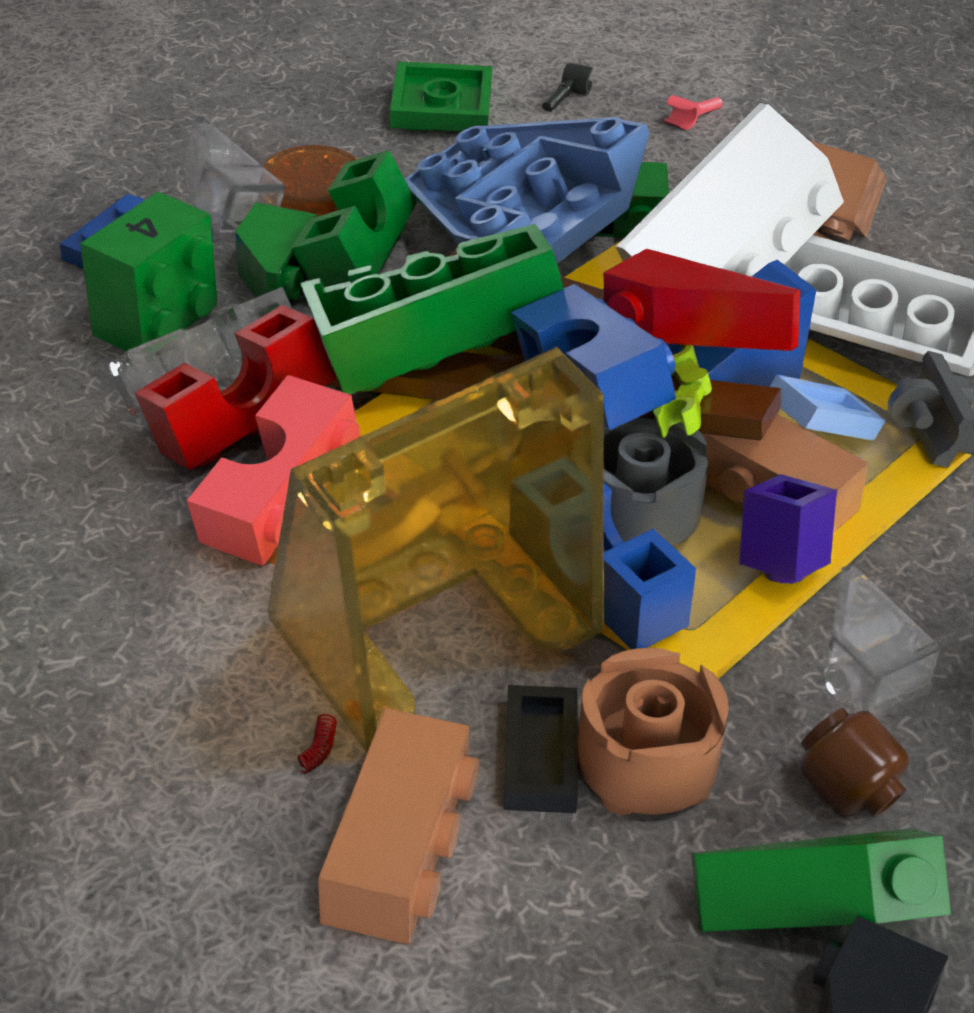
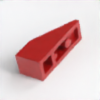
[603,248,800,351]

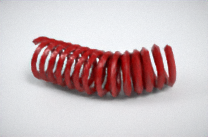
[297,713,337,774]

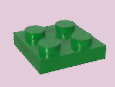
[390,61,493,133]

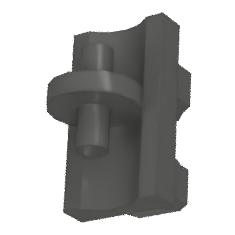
[887,350,974,468]

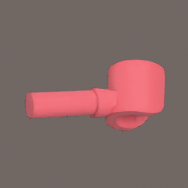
[663,95,723,130]

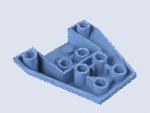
[405,117,649,264]

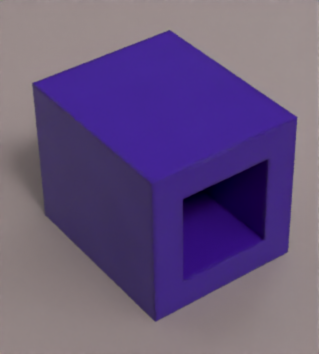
[739,474,837,583]

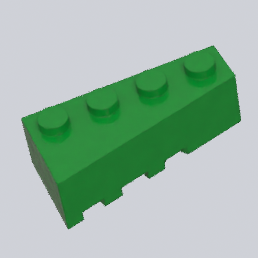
[300,224,564,394]

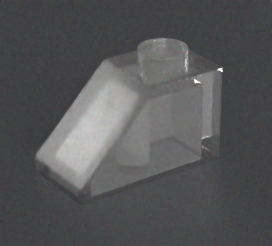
[822,563,940,717]

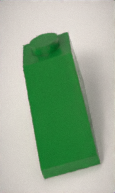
[691,828,951,932]

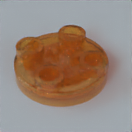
[261,145,358,216]

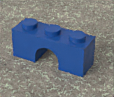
[511,284,676,430]
[517,453,696,649]

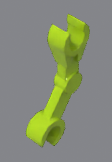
[653,345,712,438]

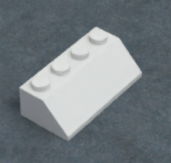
[616,103,844,277]
[784,235,974,376]

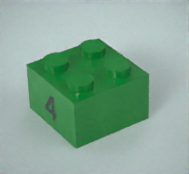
[80,191,217,360]

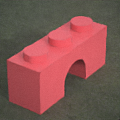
[187,375,360,566]

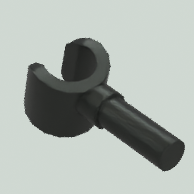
[542,63,593,112]

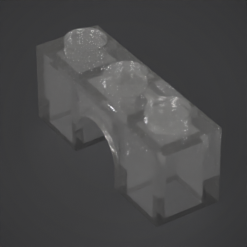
[108,287,292,418]

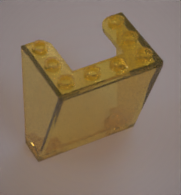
[267,347,604,753]

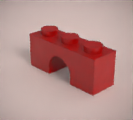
[134,305,336,470]

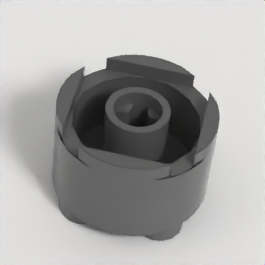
[579,417,708,546]

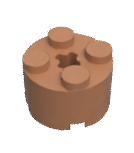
[577,648,729,815]

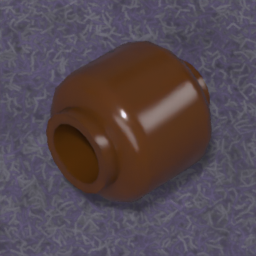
[801,708,909,818]

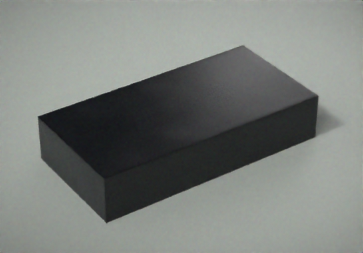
[504,685,578,813]

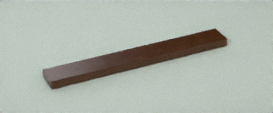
[326,352,781,441]

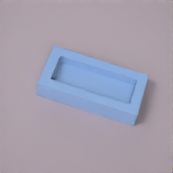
[770,375,886,441]

